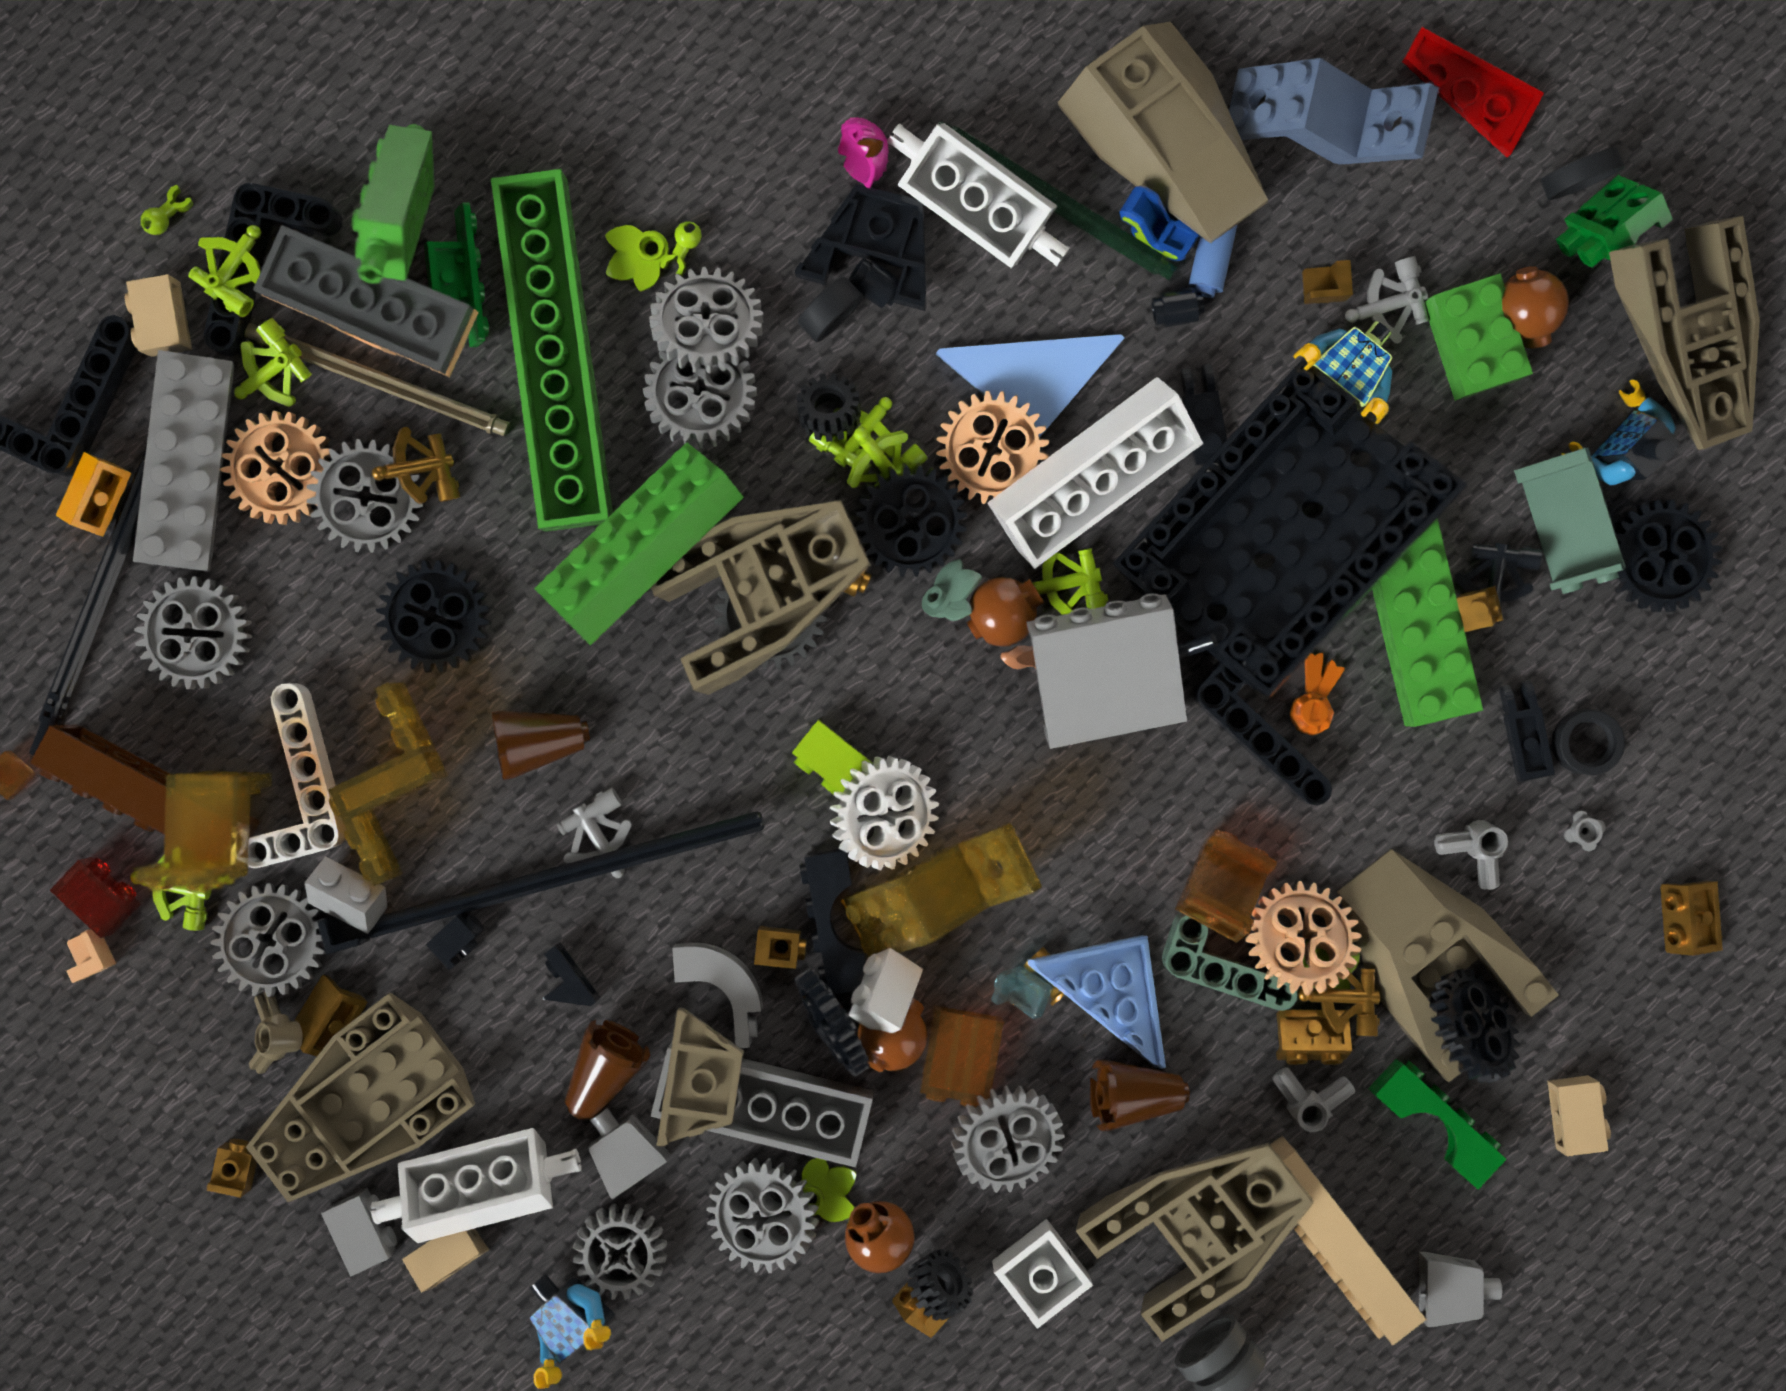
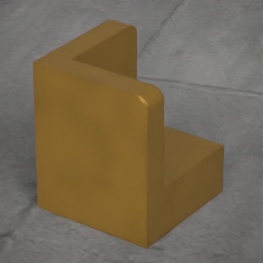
[1302,260,1353,304]

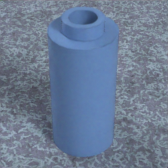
[1189,224,1238,298]

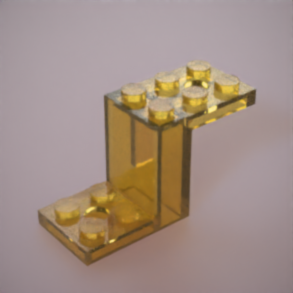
[328,682,448,886]
[136,770,272,892]
[841,823,1042,957]

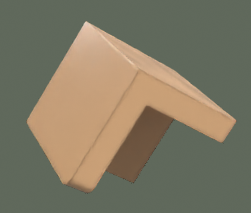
[67,927,116,983]

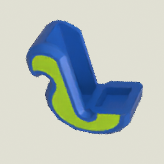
[1119,185,1199,261]

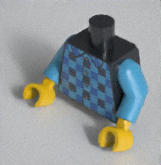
[1561,380,1679,485]
[530,1273,615,1389]

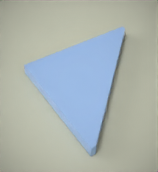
[936,334,1124,438]
[1028,935,1166,1069]

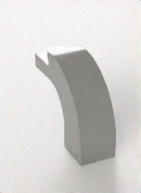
[672,943,763,1048]

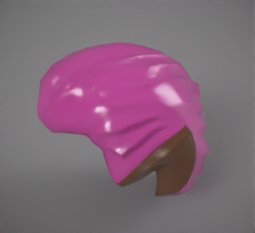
[837,117,889,188]

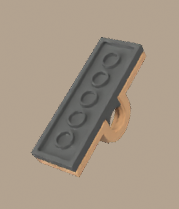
[253,225,479,377]

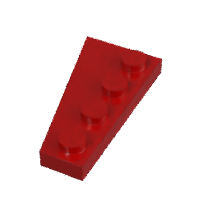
[1402,27,1544,157]

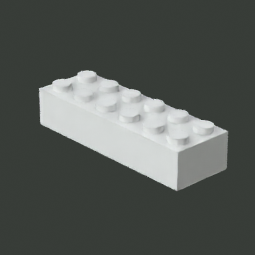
[988,377,1203,569]

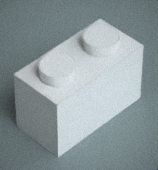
[849,948,923,1033]

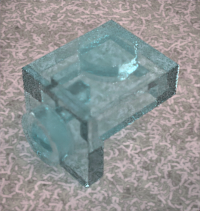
[991,966,1053,1019]

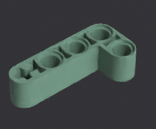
[1162,910,1297,1011]

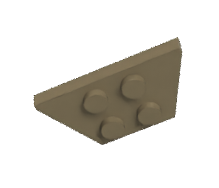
[657,1008,744,1146]

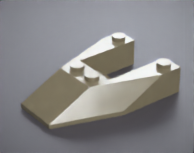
[1609,216,1760,450]
[651,501,870,695]
[1337,849,1559,1082]
[1076,1143,1313,1342]

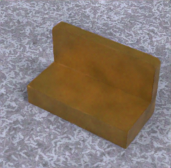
[294,975,368,1057]

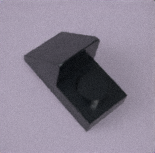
[542,942,601,1006]

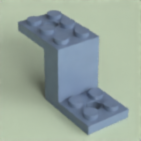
[1229,58,1439,165]

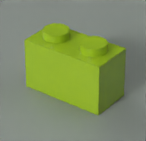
[792,720,873,794]

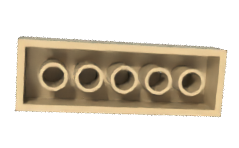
[1270,1136,1427,1345]

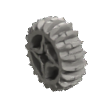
[573,1203,667,1300]

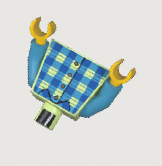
[1293,321,1392,424]

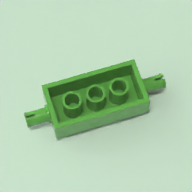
[353,124,435,283]

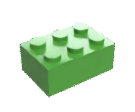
[1425,274,1533,401]

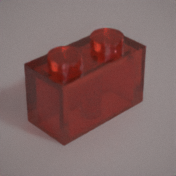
[50,857,141,938]

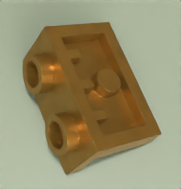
[1660,881,1723,956]
[1276,1010,1352,1065]

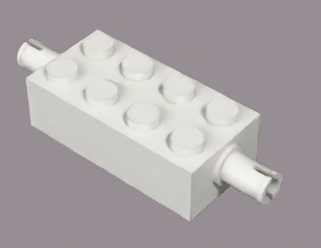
[887,123,1070,268]
[371,1128,581,1243]

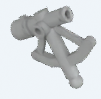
[1345,256,1430,344]
[556,787,632,878]

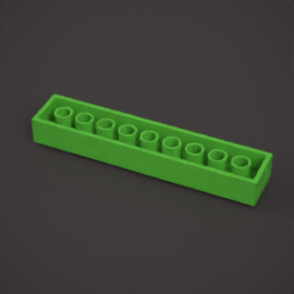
[491,169,613,532]

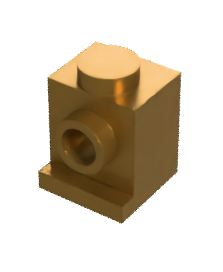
[1456,586,1504,632]
[754,926,807,969]
[207,1139,257,1198]

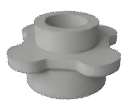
[1564,811,1606,851]

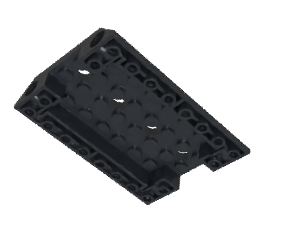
[1112,359,1467,698]

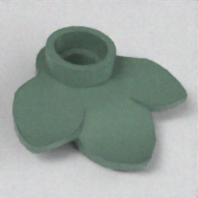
[922,559,983,621]

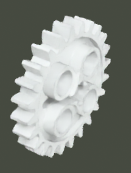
[830,756,939,870]

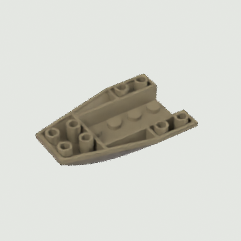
[1058,22,1268,244]
[246,992,475,1203]

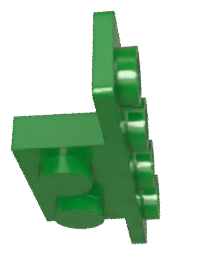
[424,202,489,347]

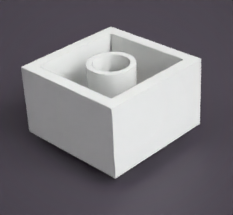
[992,1219,1093,1329]

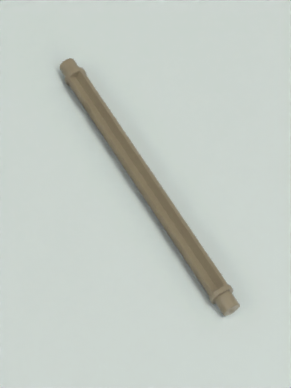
[245,323,510,437]

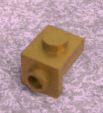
[892,1282,950,1338]

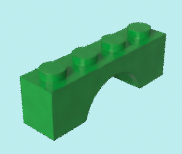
[1368,1059,1506,1190]

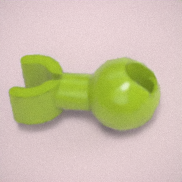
[140,185,193,235]
[660,221,702,277]

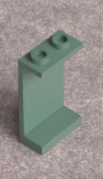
[1514,447,1626,594]

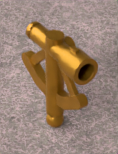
[372,427,460,504]
[1297,969,1380,1036]

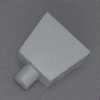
[588,1107,671,1199]
[1419,1252,1502,1327]

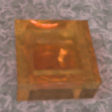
[0,750,36,800]

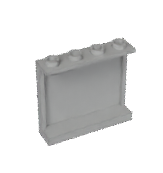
[1026,594,1187,749]

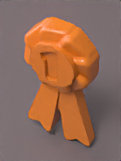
[1290,653,1345,736]

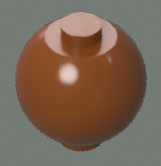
[1502,266,1569,348]
[966,577,1044,647]
[857,998,927,1072]
[845,1201,915,1273]

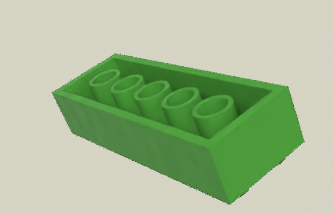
[534,442,744,646]
[1372,519,1483,727]

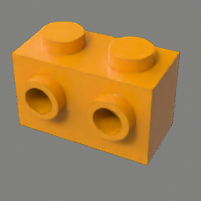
[56,452,131,537]

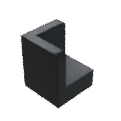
[317,915,370,955]

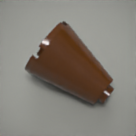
[492,711,590,780]
[565,1020,650,1119]
[1090,1060,1190,1131]

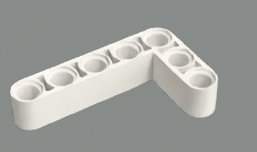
[240,683,347,868]

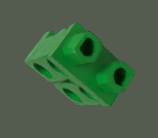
[1556,175,1673,268]

